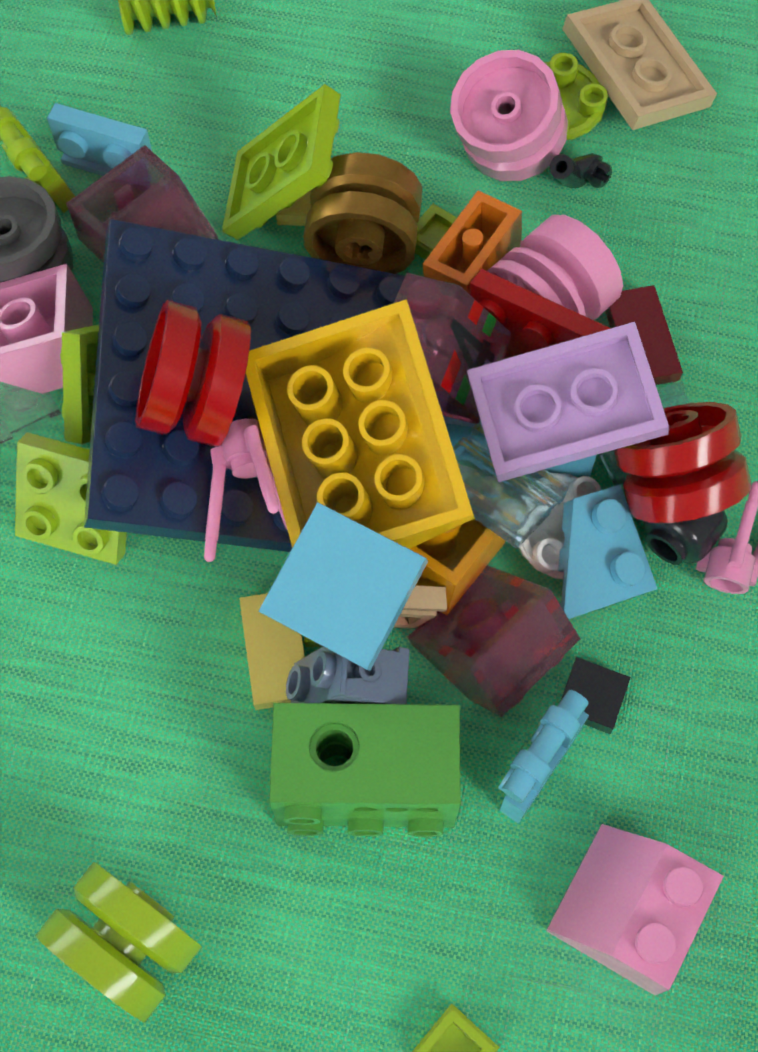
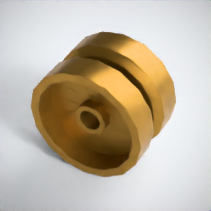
[304,152,422,274]

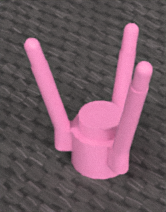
[204,419,287,562]
[696,481,758,594]

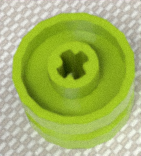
[35,862,202,1023]

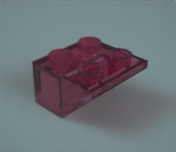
[66,145,218,263]

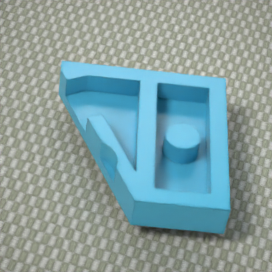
[554,485,657,623]

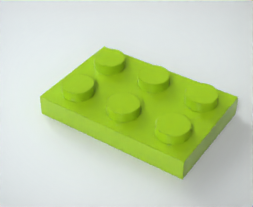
[222,84,341,240]

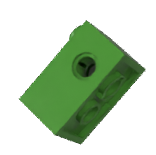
[269,703,461,837]

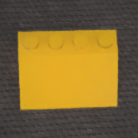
[246,299,475,549]

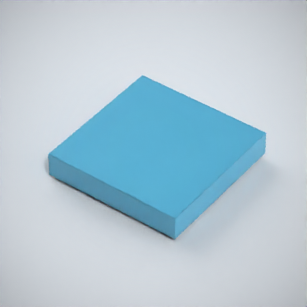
[258,502,428,671]

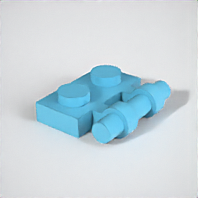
[498,690,589,824]

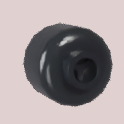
[644,510,728,565]

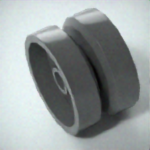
[0,176,73,283]

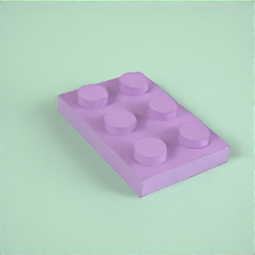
[467,322,669,482]

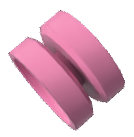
[450,50,568,181]

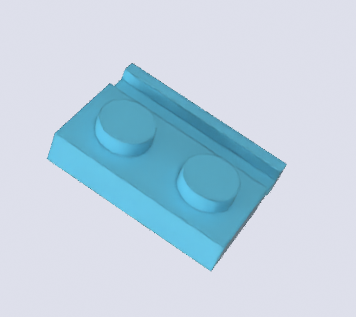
[47,103,158,190]

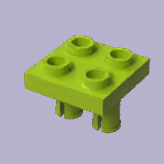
[15,432,127,565]

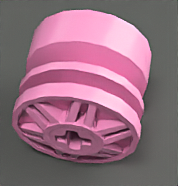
[487,215,623,320]

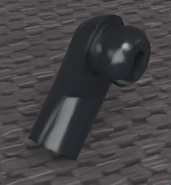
[550,153,612,189]

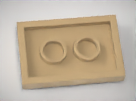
[562,0,717,130]

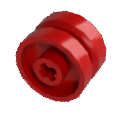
[135,300,251,447]
[614,402,751,523]

